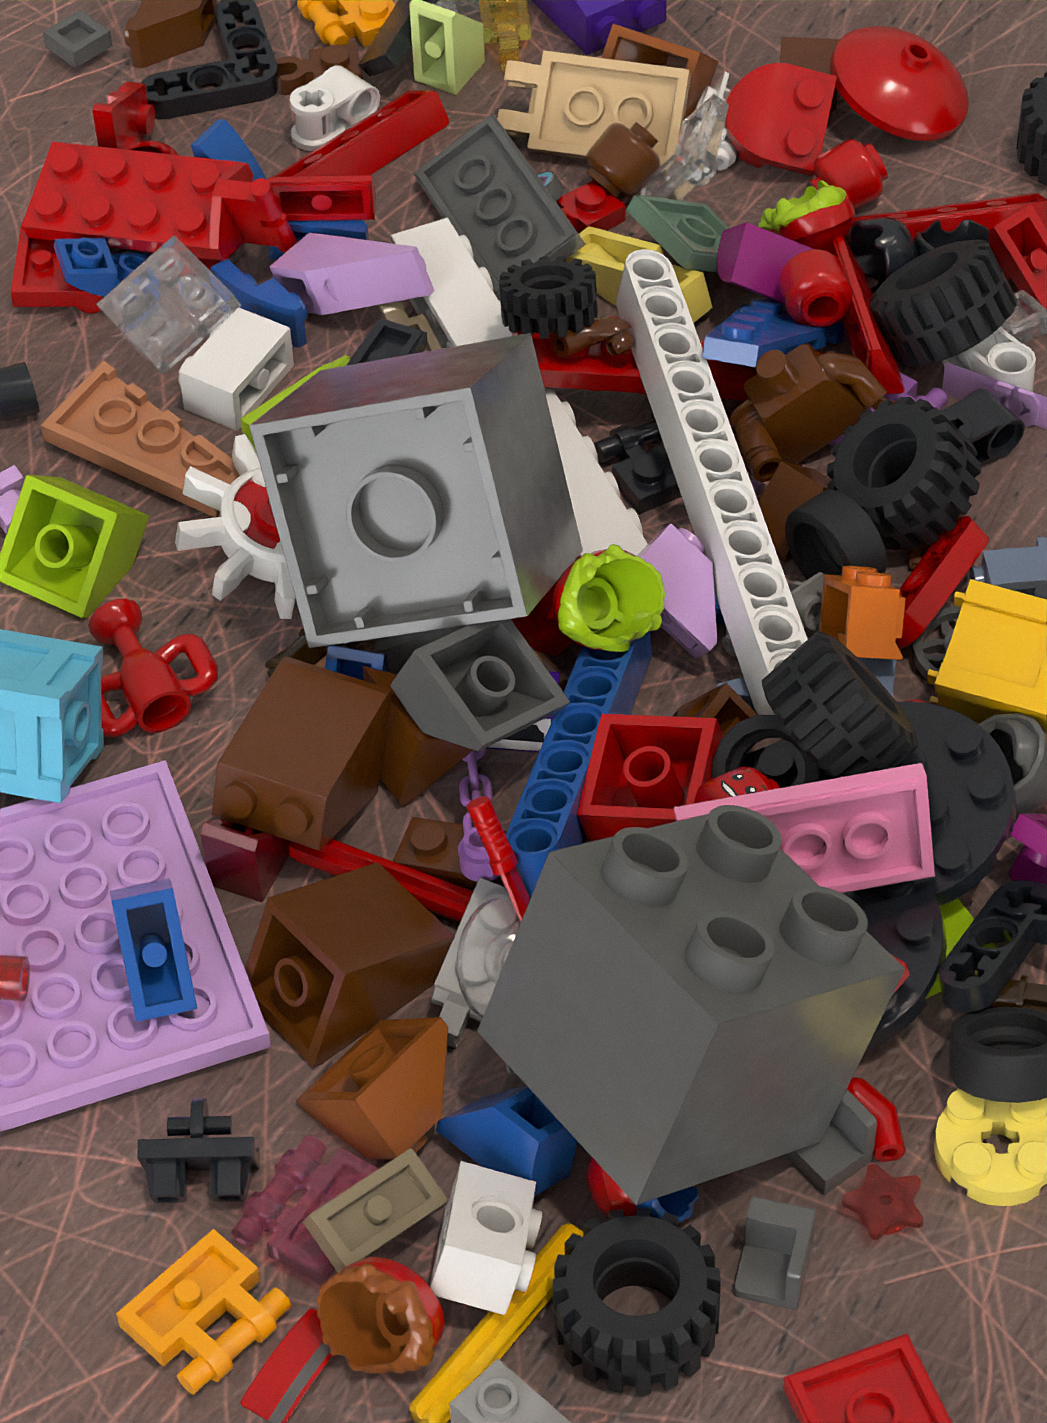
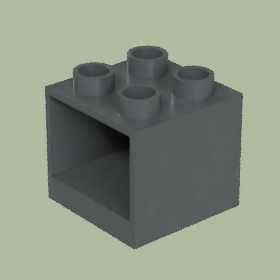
[249,333,583,648]
[477,805,906,1205]

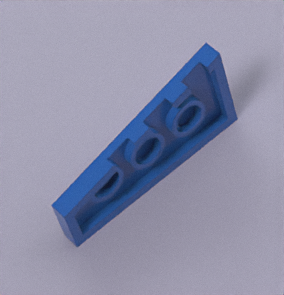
[702,298,845,367]

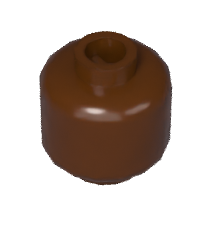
[586,122,661,198]

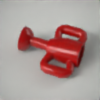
[88,598,218,738]

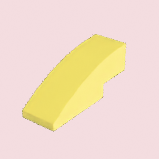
[566,226,713,323]

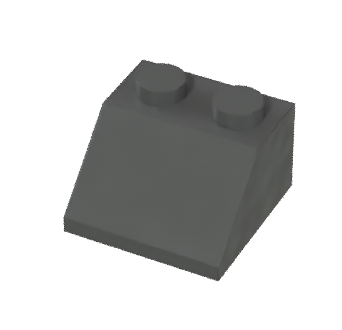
[390,619,570,751]

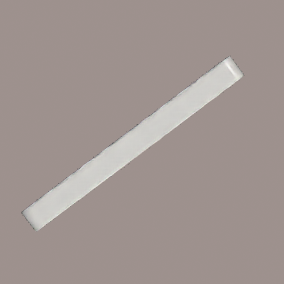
[616,249,808,715]

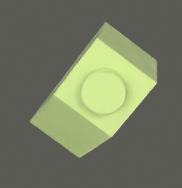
[409,0,485,95]

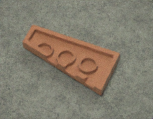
[40,360,240,518]

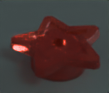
[841,1163,924,1240]

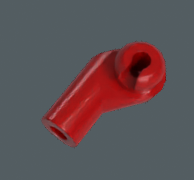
[847,1077,905,1162]

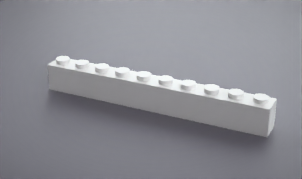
[391,218,648,559]

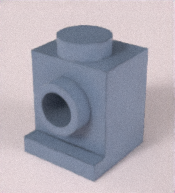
[969,537,1047,600]

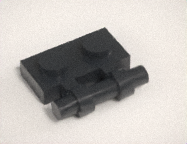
[594,413,682,515]

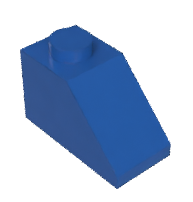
[110,878,197,1022]

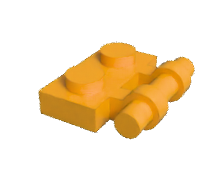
[297,0,395,47]
[116,1229,292,1394]

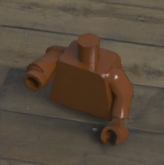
[729,344,897,482]

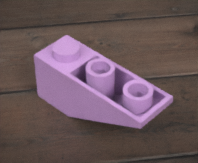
[269,233,435,315]

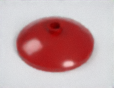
[830,26,969,141]

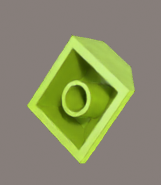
[0,474,150,618]

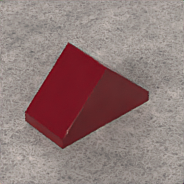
[200,818,291,903]

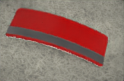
[240,1308,334,1423]

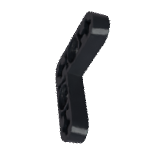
[141,0,279,120]
[938,880,1047,1013]

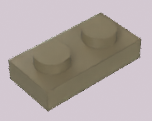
[303,1148,449,1272]

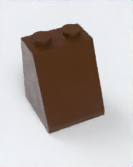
[211,656,392,850]
[245,862,455,1067]

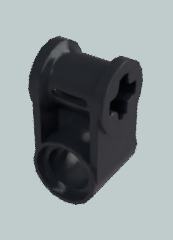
[941,389,1025,466]

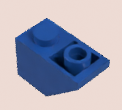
[436,1085,578,1196]

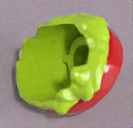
[758,181,855,253]
[552,544,666,652]

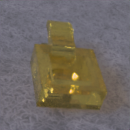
[478,0,531,71]

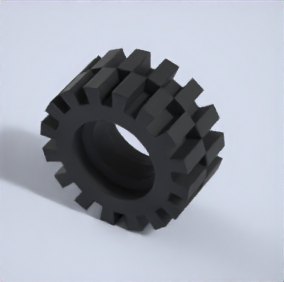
[498,256,598,339]

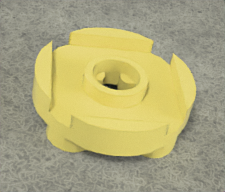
[934,1089,1047,1206]

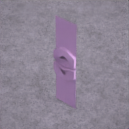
[942,362,1047,429]

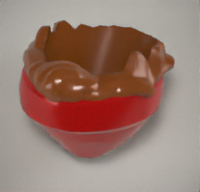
[317,1257,445,1374]

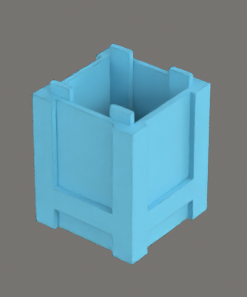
[0,629,104,803]

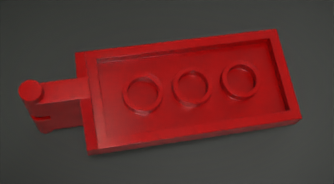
[21,142,298,261]

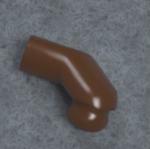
[551,317,635,358]

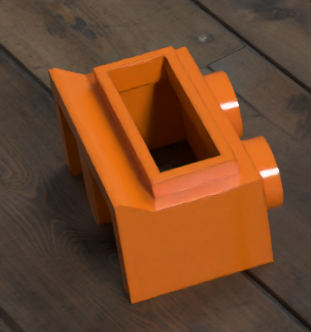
[819,566,906,660]

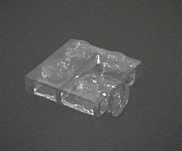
[97,235,241,375]

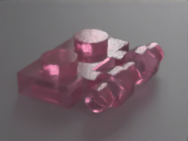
[231,1135,379,1286]

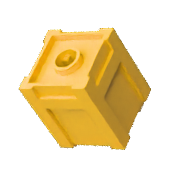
[927,579,1047,731]

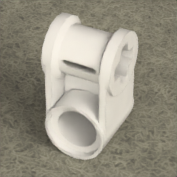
[289,65,380,151]
[942,326,1036,392]

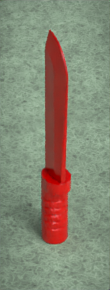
[467,796,530,922]

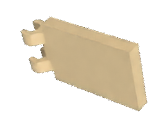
[497,50,691,172]

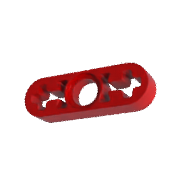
[895,516,989,650]

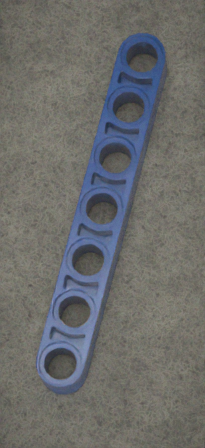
[506,631,652,899]

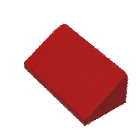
[268,176,376,221]

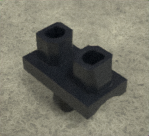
[137,1098,260,1203]

